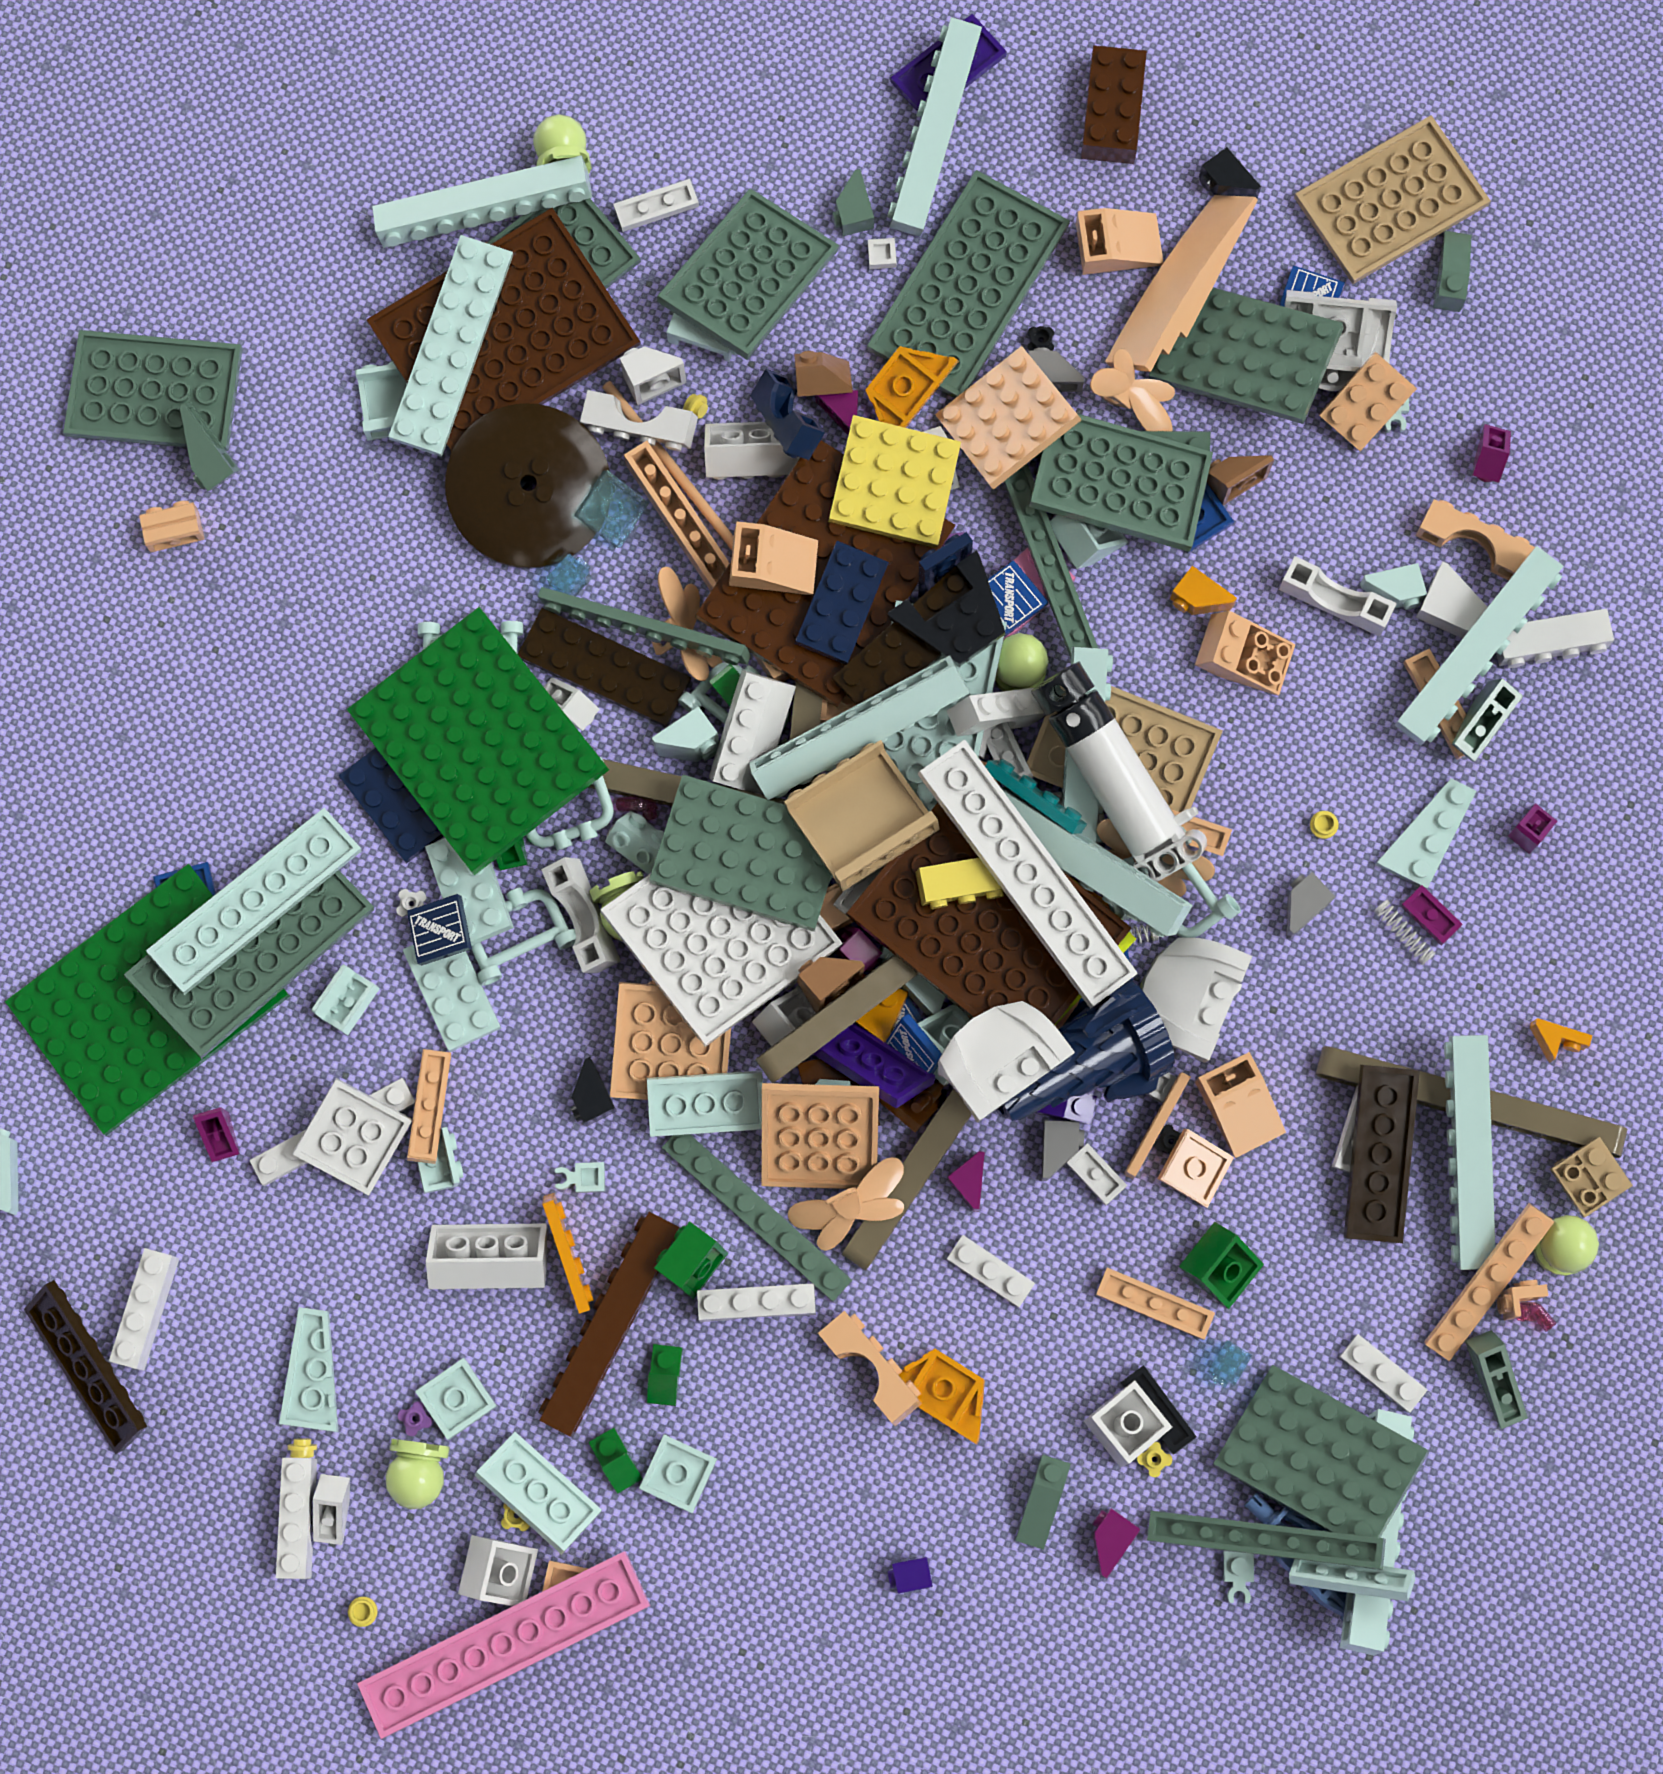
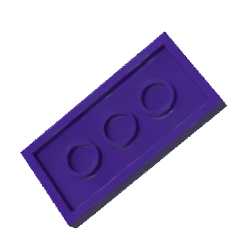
[890,14,1007,111]
[813,1023,935,1108]

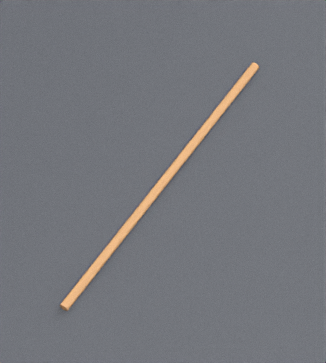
[602,381,734,551]

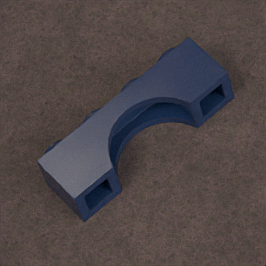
[750,369,825,460]

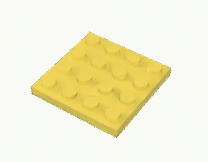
[828,415,961,548]

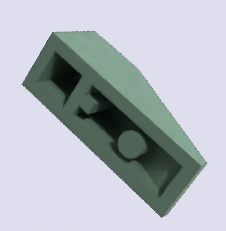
[1433,231,1472,312]
[180,402,240,491]
[1452,678,1523,762]
[1465,1330,1528,1429]
[1015,1455,1071,1550]

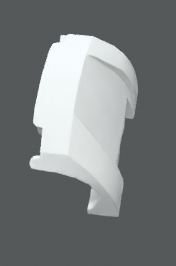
[1285,290,1397,391]
[1140,938,1253,1063]
[938,1001,1075,1123]

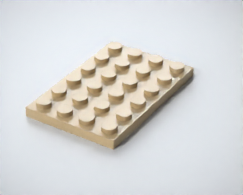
[1294,115,1491,284]
[1027,667,1223,812]

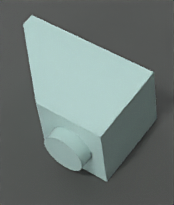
[1360,563,1427,610]

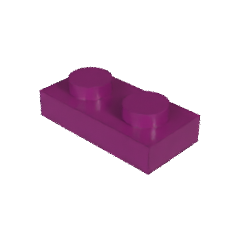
[1401,885,1463,946]

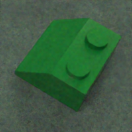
[654,1221,728,1300]
[1179,1221,1264,1309]

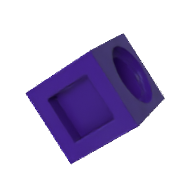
[887,1557,933,1594]

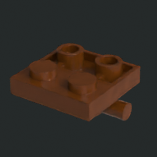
[879,1079,947,1133]

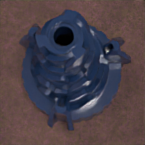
[996,979,1175,1121]

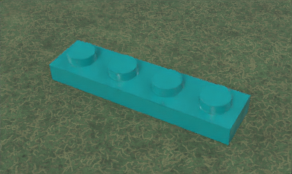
[985,759,1087,834]

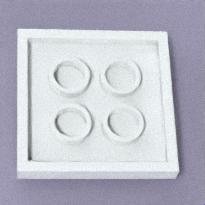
[293,1078,412,1195]

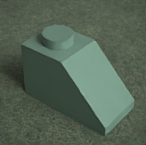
[832,169,874,236]

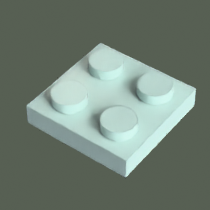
[415,1358,497,1440]
[639,1435,717,1513]

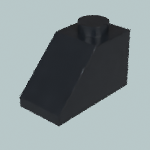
[1199,147,1261,198]
[570,1057,617,1126]

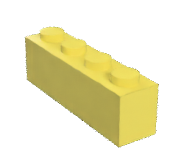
[915,858,1004,909]

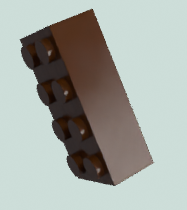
[1081,45,1147,164]

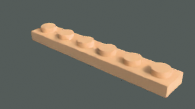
[1424,1203,1554,1361]

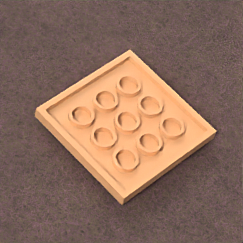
[935,346,1081,490]
[610,982,731,1100]
[761,1083,879,1189]

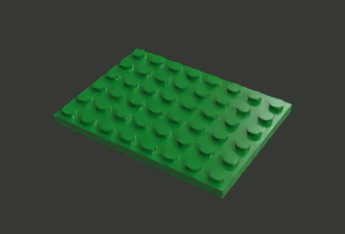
[347,607,609,875]
[5,864,290,1136]

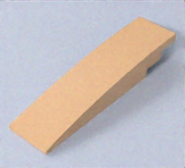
[1105,195,1258,372]

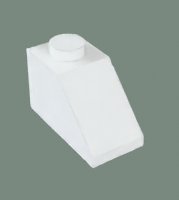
[544,677,600,731]
[313,1474,350,1545]

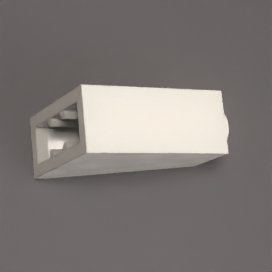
[1416,561,1487,639]

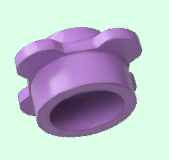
[398,1401,432,1436]

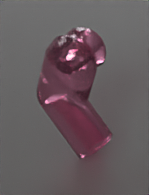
[1515,1302,1557,1332]

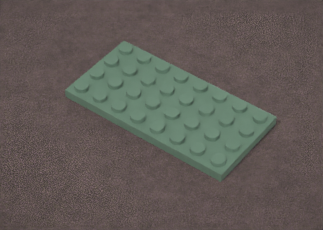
[867,170,1070,398]
[124,827,374,1059]

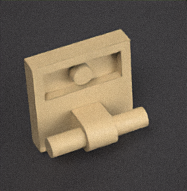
[1550,1137,1633,1218]

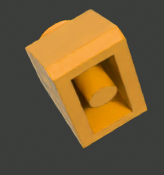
[1170,566,1237,615]

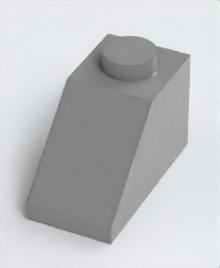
[1028,348,1084,392]
[1286,872,1335,939]
[1041,1120,1084,1181]

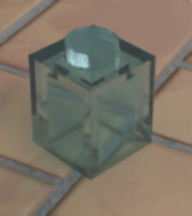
[546,554,592,596]
[1206,1340,1253,1388]

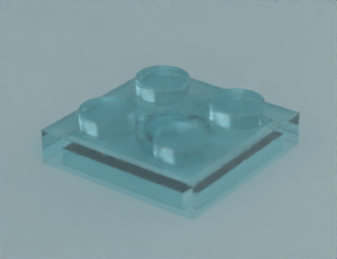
[574,470,649,548]

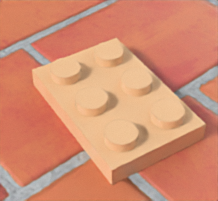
[1319,352,1417,451]

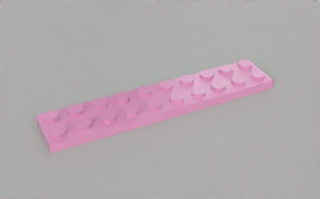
[357,1551,651,1739]

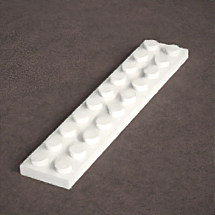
[917,739,1138,1008]

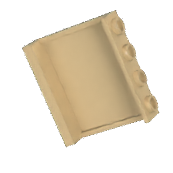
[784,740,940,891]

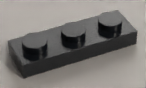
[1120,1365,1197,1455]

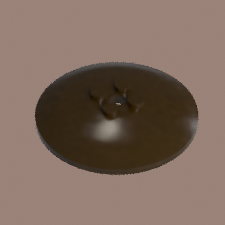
[445,403,611,569]

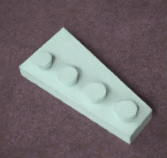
[1375,778,1476,889]
[279,1307,338,1432]

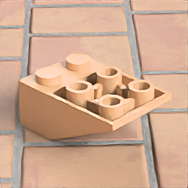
[1075,208,1164,275]
[729,521,818,595]
[1195,610,1295,695]
[1195,1052,1286,1158]

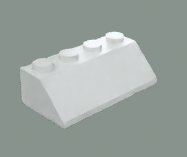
[704,422,800,480]
[709,670,796,794]
[426,1223,547,1290]

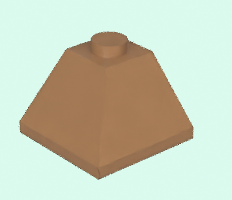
[794,351,853,397]
[1207,455,1274,506]
[797,957,865,1013]

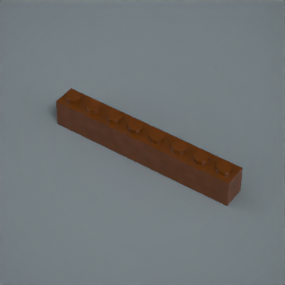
[538,1211,680,1438]

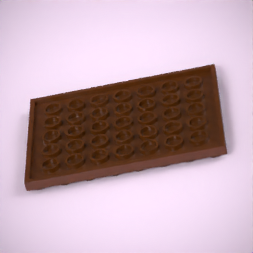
[366,207,641,453]
[695,440,956,708]
[846,802,1132,1025]

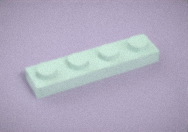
[1289,1559,1415,1601]

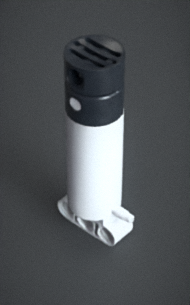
[1031,661,1207,882]

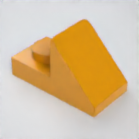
[1530,1018,1593,1063]

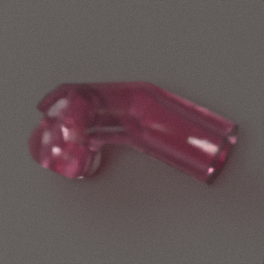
[616,797,658,820]

